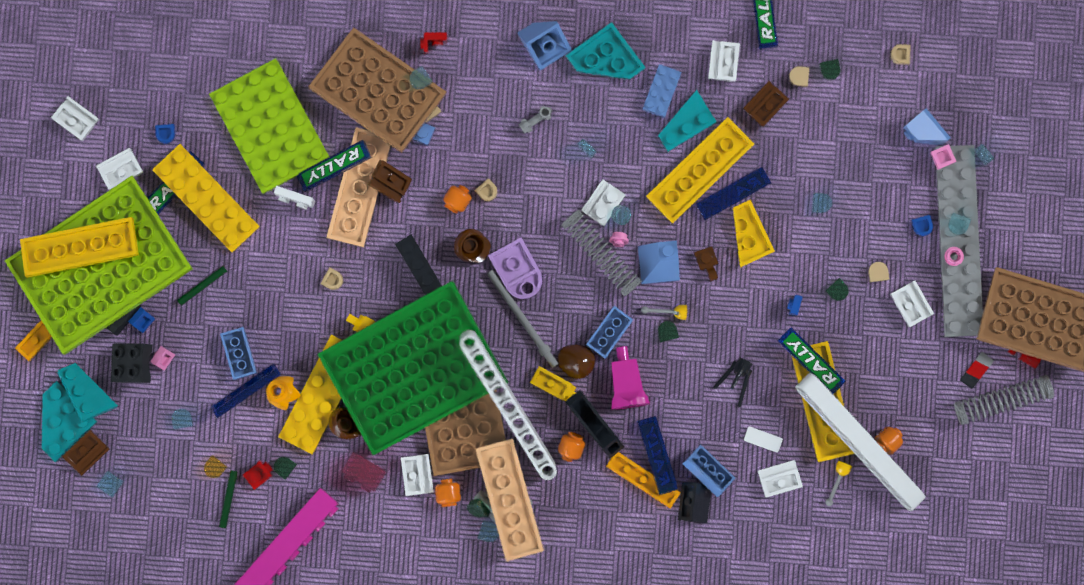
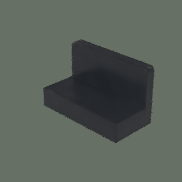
[678,481,711,523]

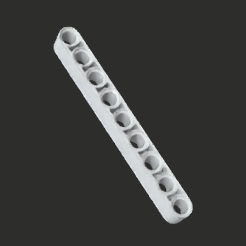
[460,330,557,480]
[796,373,925,512]

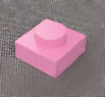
[930,144,956,170]
[150,346,175,371]

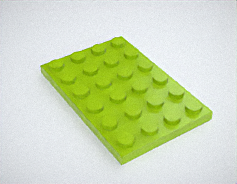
[209,58,330,195]

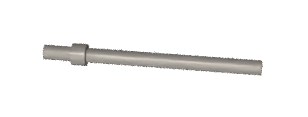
[487,270,558,368]

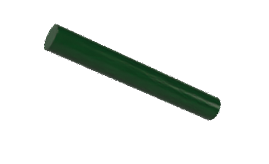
[177,266,228,306]
[219,470,238,528]

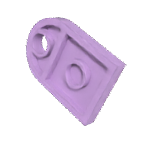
[488,237,542,299]

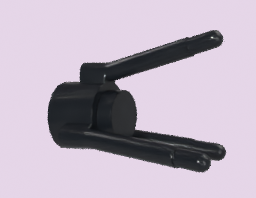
[713,357,752,407]

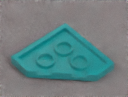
[566,22,646,80]
[42,381,98,463]

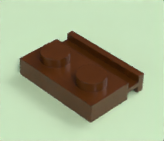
[743,81,789,127]
[367,160,412,203]
[62,429,110,476]

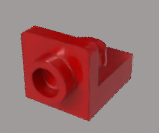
[420,32,447,54]
[243,460,273,490]

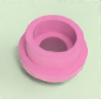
[609,232,629,247]
[944,247,964,266]

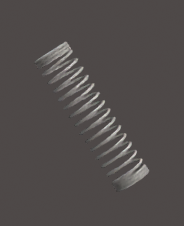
[561,210,642,297]
[954,375,1054,425]

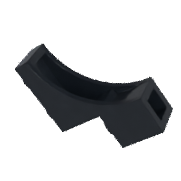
[565,390,625,459]

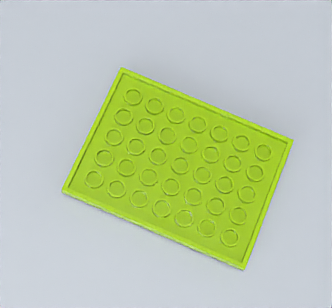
[5,176,193,355]

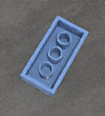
[642,64,682,118]
[586,306,633,359]
[220,327,258,380]
[683,445,735,497]

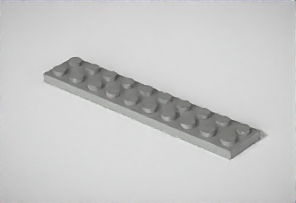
[935,145,983,337]

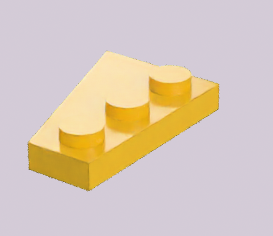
[733,200,775,268]

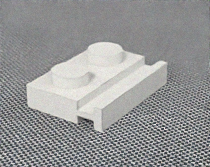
[708,40,740,82]
[51,96,99,141]
[96,148,144,190]
[581,180,626,226]
[274,186,315,210]
[890,281,934,327]
[401,454,434,496]
[757,460,803,498]

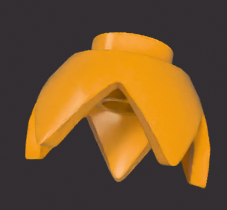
[266,376,301,410]

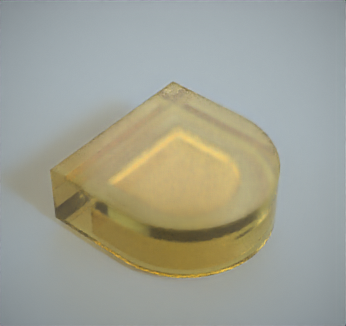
[204,455,228,478]

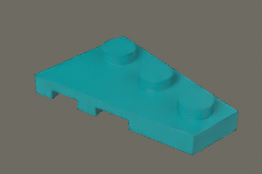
[658,90,717,152]
[57,363,118,422]

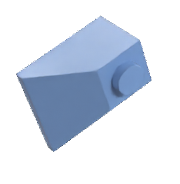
[517,21,572,70]
[903,108,951,145]
[638,240,680,284]

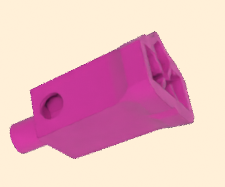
[611,346,650,410]

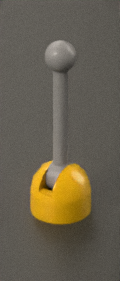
[641,304,687,320]
[825,460,852,506]

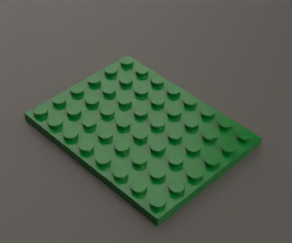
[317,281,509,455]

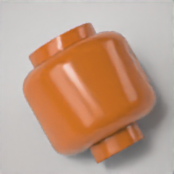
[443,184,472,214]
[874,427,903,455]
[558,432,586,462]
[435,479,461,507]

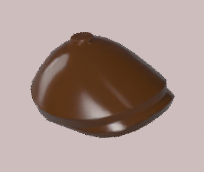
[454,229,491,263]
[557,345,595,379]
[329,407,362,439]

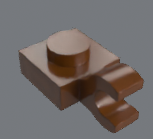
[694,246,719,282]

